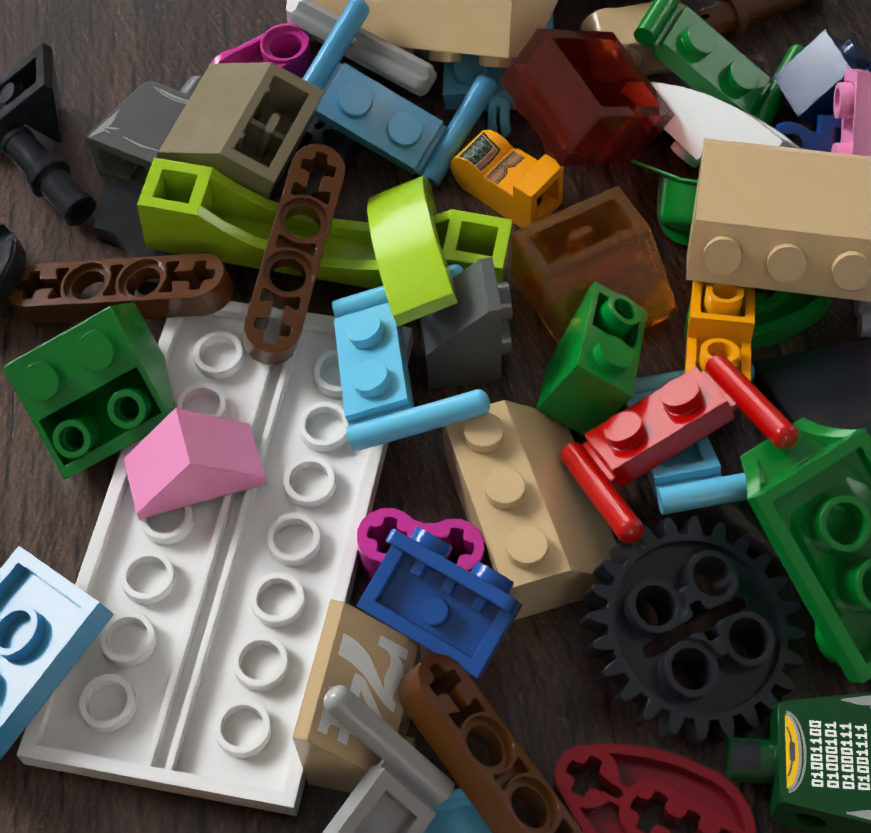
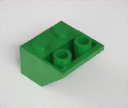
[2,302,175,480]

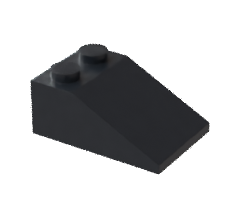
[752,338,871,437]

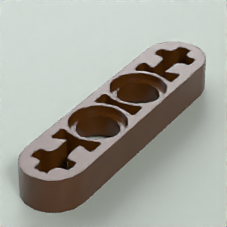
[242,144,345,365]
[8,253,234,324]
[399,653,584,833]

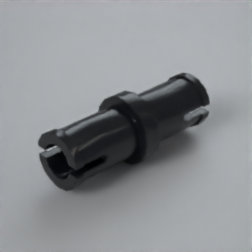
[0,126,96,226]

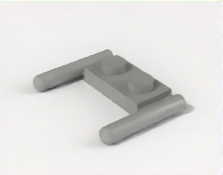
[322,685,454,833]

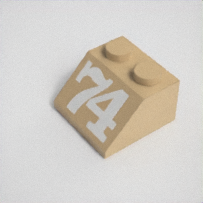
[292,599,421,793]

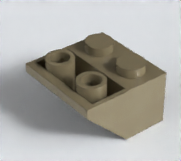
[157,62,324,199]

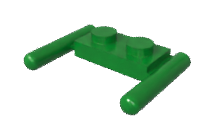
[634,0,805,126]

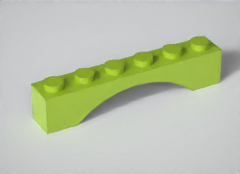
[137,157,513,289]

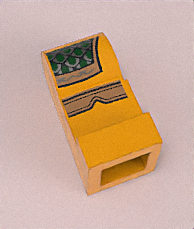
[450,130,564,234]

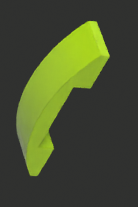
[367,175,458,326]

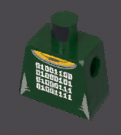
[726,692,871,833]

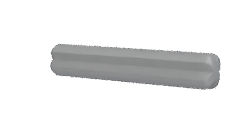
[290,0,437,96]

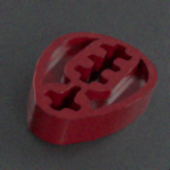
[553,743,756,833]

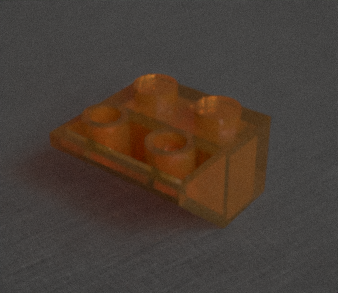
[511,185,678,344]

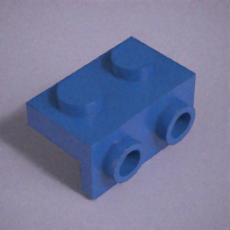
[356,526,523,679]

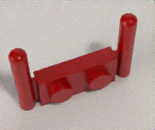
[560,354,799,544]

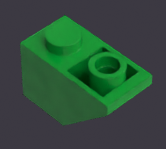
[536,281,648,436]

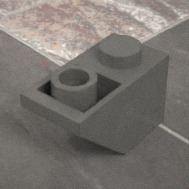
[419,257,513,389]

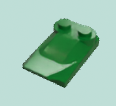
[740,417,871,684]

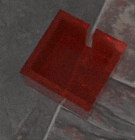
[500,28,675,166]

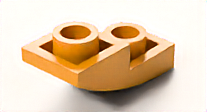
[684,281,755,381]

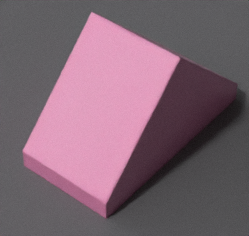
[124,408,267,520]

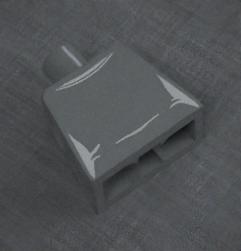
[86,76,202,186]

